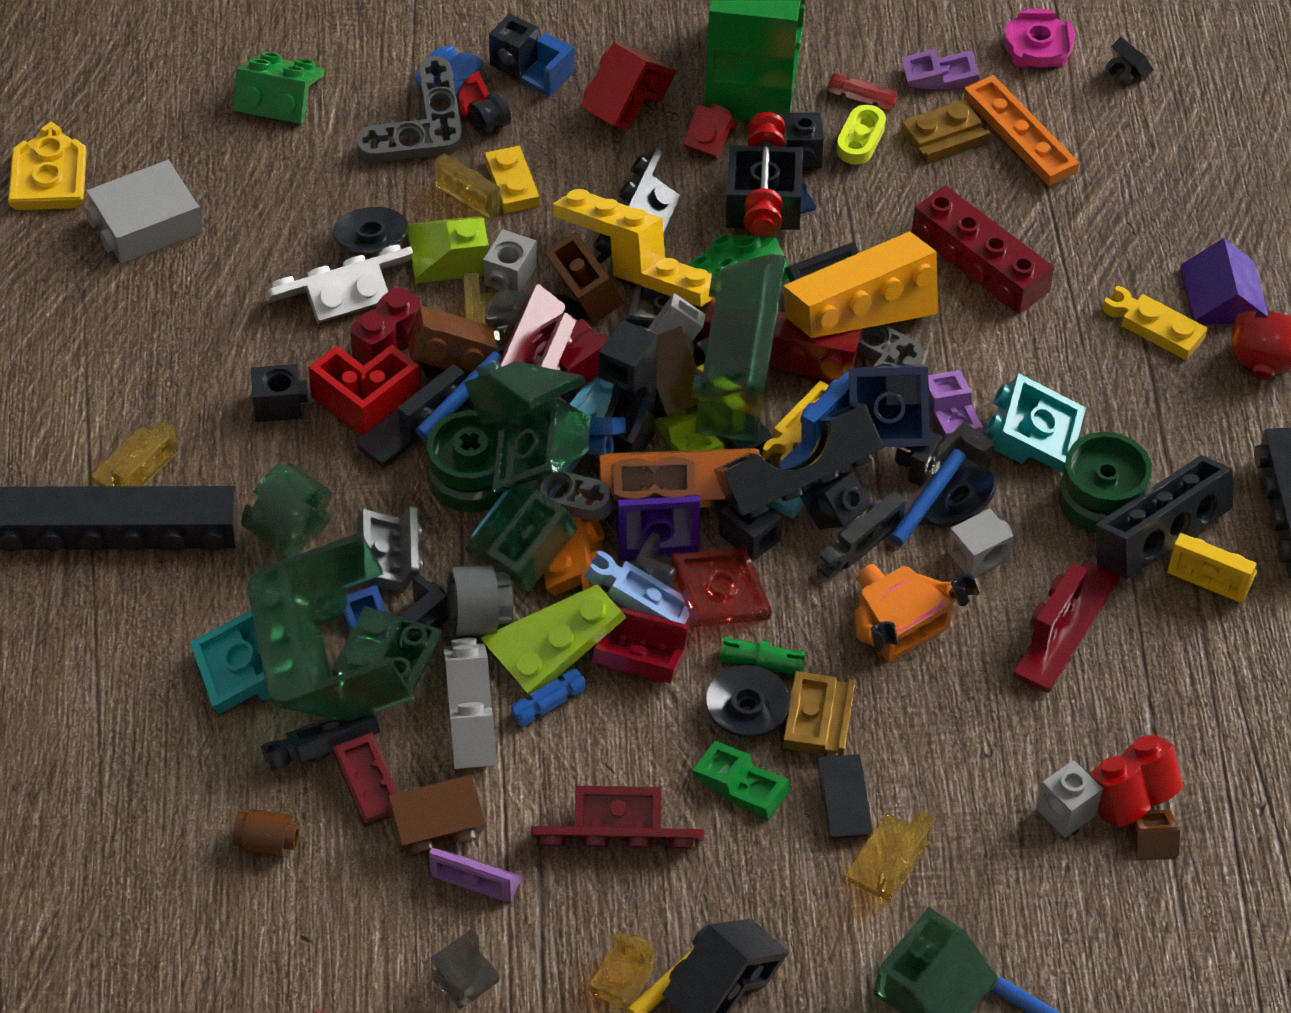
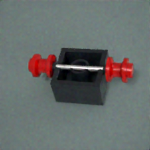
[726,112,803,236]

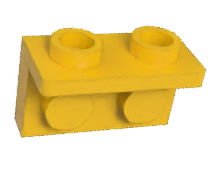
[1167,533,1257,604]

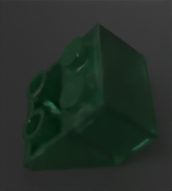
[464,486,577,592]
[332,606,442,710]
[874,907,998,1013]

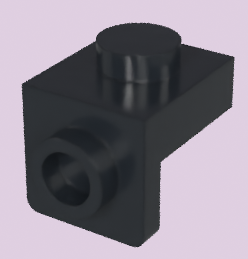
[400,574,448,649]

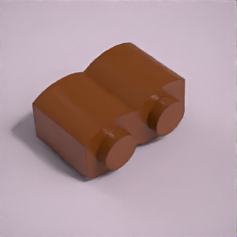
[611,457,695,499]

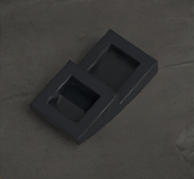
[817,754,873,840]

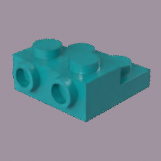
[985,373,1086,473]
[190,604,302,714]

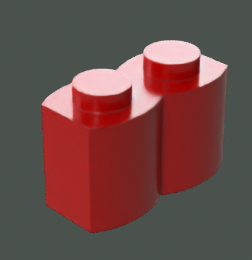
[1090,734,1183,828]

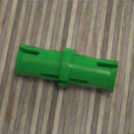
[720,636,806,676]

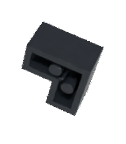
[662,918,789,1013]

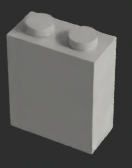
[85,159,203,264]

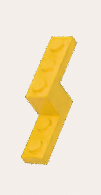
[553,189,725,307]

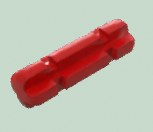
[828,73,897,110]

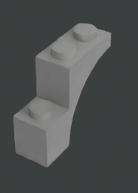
[443,638,497,769]

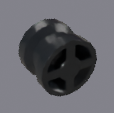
[468,92,511,136]

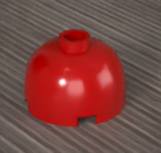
[1231,311,1291,380]

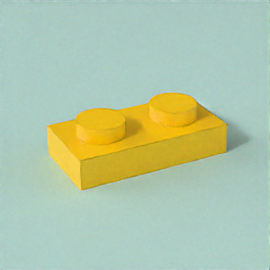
[485,145,540,214]

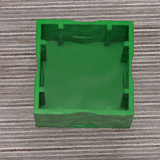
[704,0,805,121]

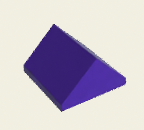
[1180,238,1268,325]
[615,495,700,561]

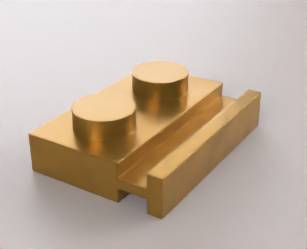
[901,99,990,165]
[783,671,855,756]

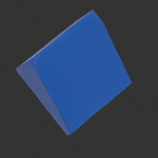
[335,585,391,637]

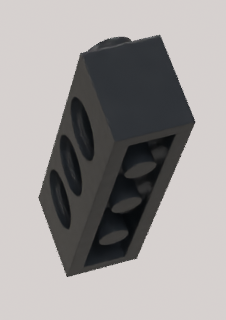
[1095,455,1233,579]

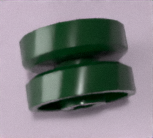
[426,410,514,513]
[1058,431,1153,533]

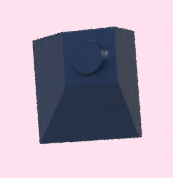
[848,364,930,447]

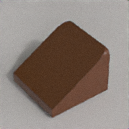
[1129,809,1180,860]

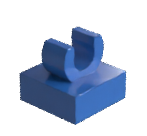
[575,417,626,455]

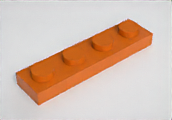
[963,75,1079,186]

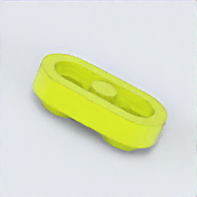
[837,105,886,165]

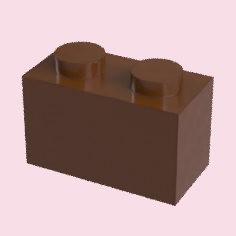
[545,231,624,324]
[407,305,497,376]
[387,774,486,856]

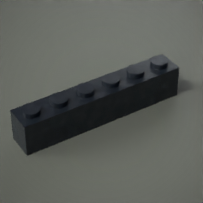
[0,486,239,551]

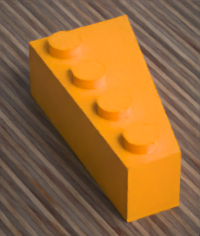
[783,231,938,338]

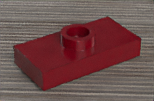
[332,732,398,828]

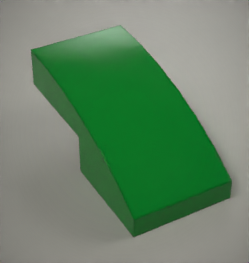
[692,741,791,820]

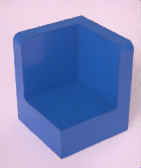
[522,33,574,97]

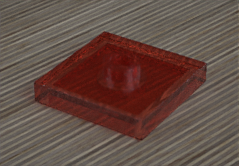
[669,548,772,627]

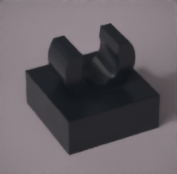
[1106,36,1154,86]
[895,431,943,487]

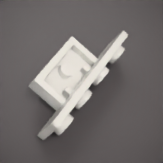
[265,245,413,324]

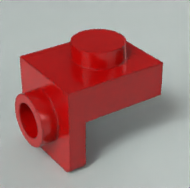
[683,104,737,159]

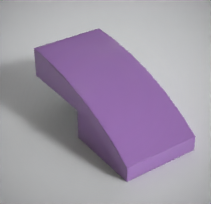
[902,49,980,90]
[928,370,983,446]

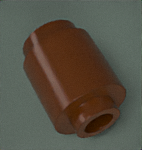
[233,808,300,858]

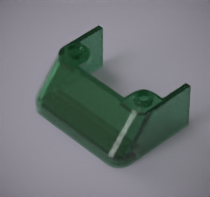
[691,254,786,442]
[247,532,413,721]

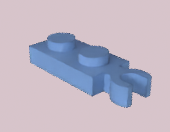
[584,551,695,624]

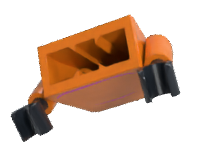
[854,564,980,663]

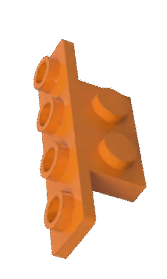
[538,491,614,602]

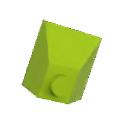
[407,216,489,284]

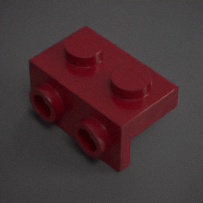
[592,606,689,683]

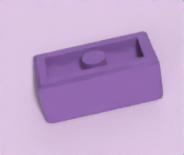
[429,848,521,903]

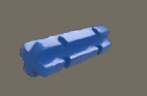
[510,669,586,726]

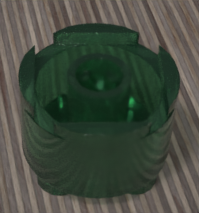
[241,462,332,559]

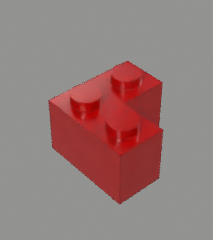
[580,42,677,130]
[308,345,421,436]

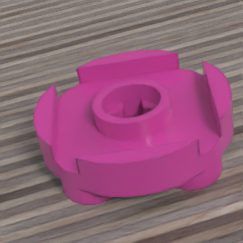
[1004,8,1075,68]

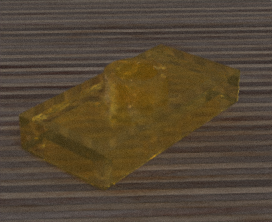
[435,153,500,219]

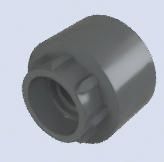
[447,565,513,637]

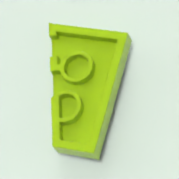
[480,584,627,695]

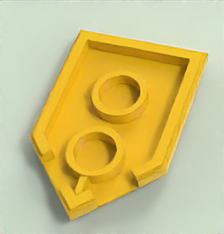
[8,122,87,210]

